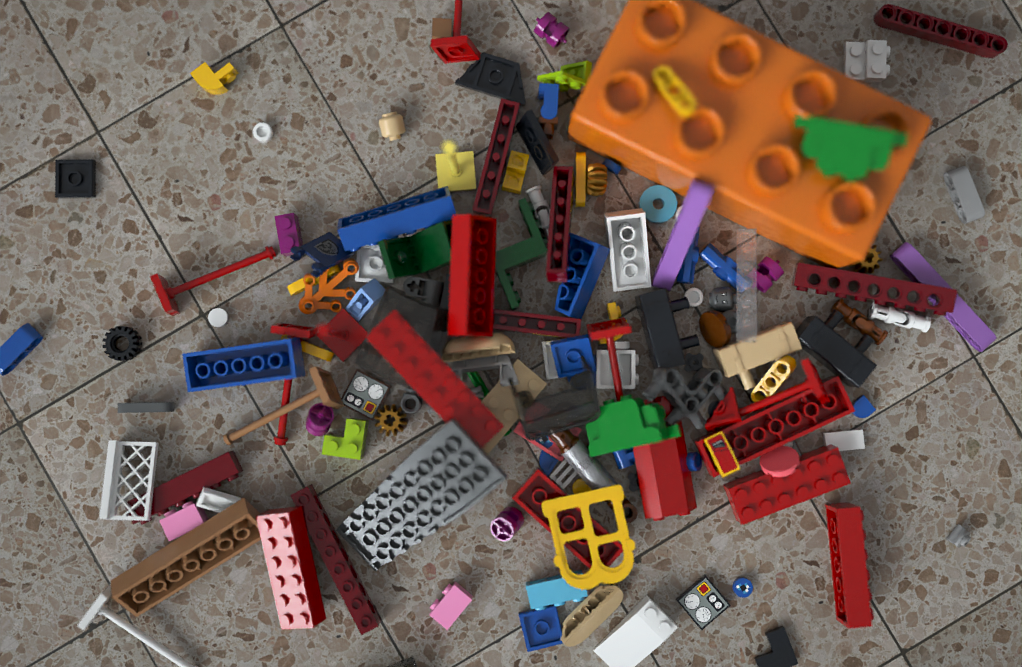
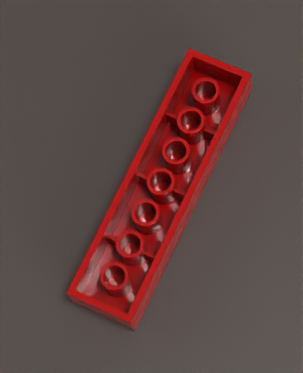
[365,310,505,448]
[693,376,855,477]

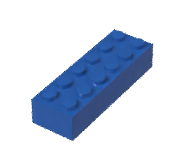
[337,186,457,252]
[182,337,306,392]

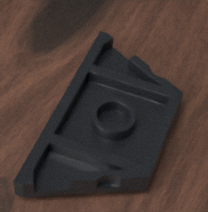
[455,52,526,106]

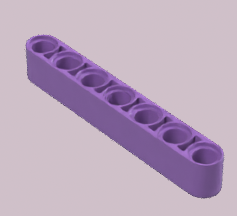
[651,179,714,291]
[890,242,996,352]

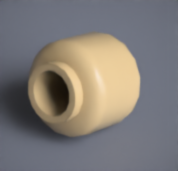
[379,112,406,141]

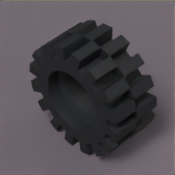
[102,326,142,361]

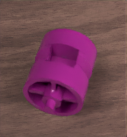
[534,12,570,49]
[747,256,784,293]
[305,403,334,436]
[490,507,524,541]

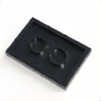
[516,109,559,175]

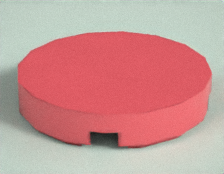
[760,446,800,477]

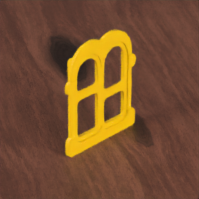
[541,484,635,589]

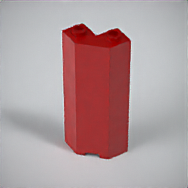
[633,396,697,521]

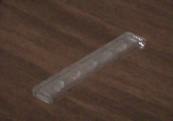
[736,229,757,342]

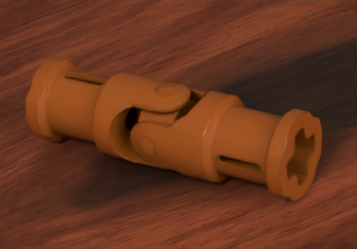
[830,298,888,345]

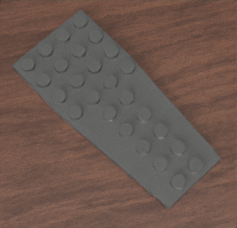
[337,417,508,571]

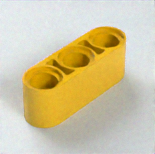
[751,355,797,402]

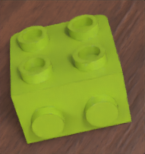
[537,60,592,92]

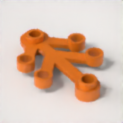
[299,258,359,314]

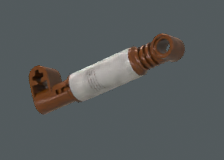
[538,402,638,523]

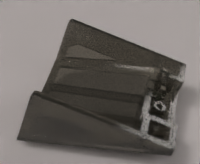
[355,285,452,389]

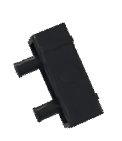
[635,288,700,370]
[796,309,877,388]

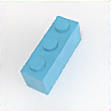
[525,570,588,611]

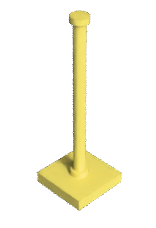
[435,141,477,192]

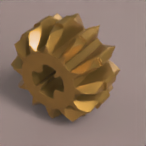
[586,163,608,196]
[850,245,883,274]
[374,404,407,437]

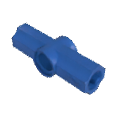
[676,226,700,284]
[699,243,752,294]

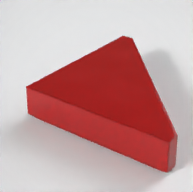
[705,387,742,430]

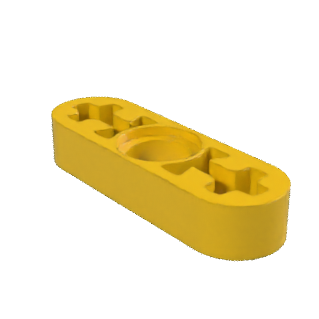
[653,66,696,117]
[575,152,586,207]
[287,264,340,296]
[280,335,334,362]

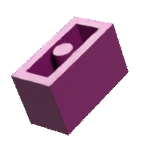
[274,213,303,257]

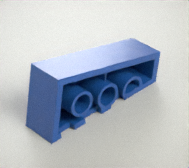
[555,233,610,319]

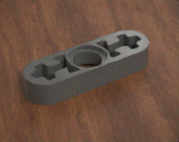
[118,402,174,413]

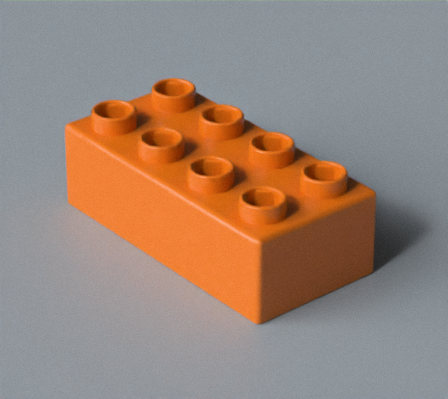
[567,0,932,269]

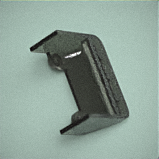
[508,355,601,440]

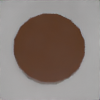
[699,310,731,348]

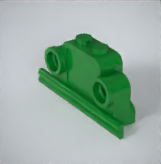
[794,114,908,182]
[586,394,681,457]

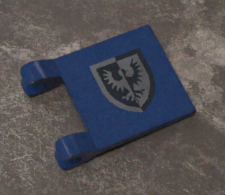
[290,232,355,278]

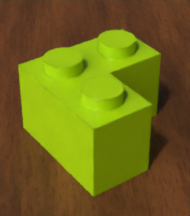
[322,418,369,460]

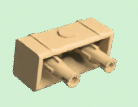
[712,322,802,390]

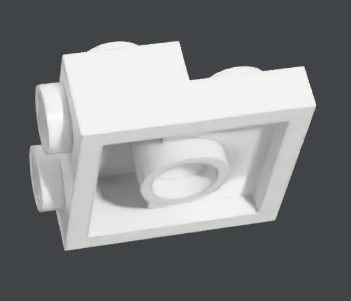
[843,40,890,82]
[596,350,639,389]

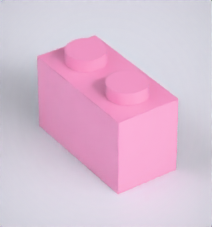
[159,501,209,541]
[430,581,473,630]

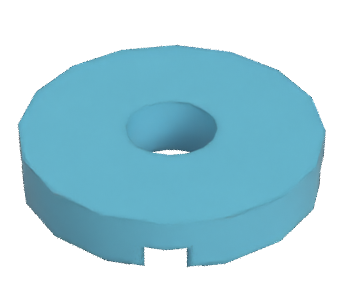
[639,185,677,224]

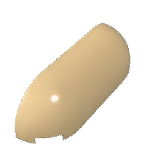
[440,333,515,363]
[561,585,623,647]

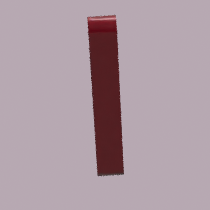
[873,4,1008,59]

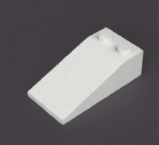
[604,208,651,292]
[593,595,678,667]

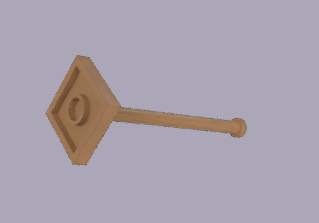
[223,366,344,445]

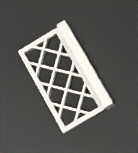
[99,440,159,521]

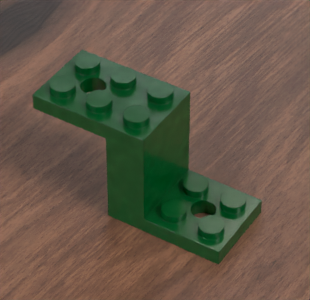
[495,197,548,311]
[378,220,452,280]

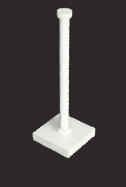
[77,584,198,667]

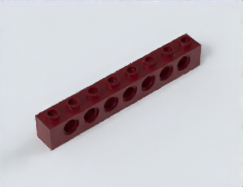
[792,262,958,316]
[290,484,381,635]

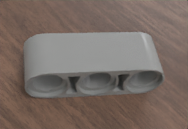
[944,166,985,224]

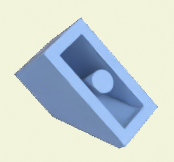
[345,278,388,322]

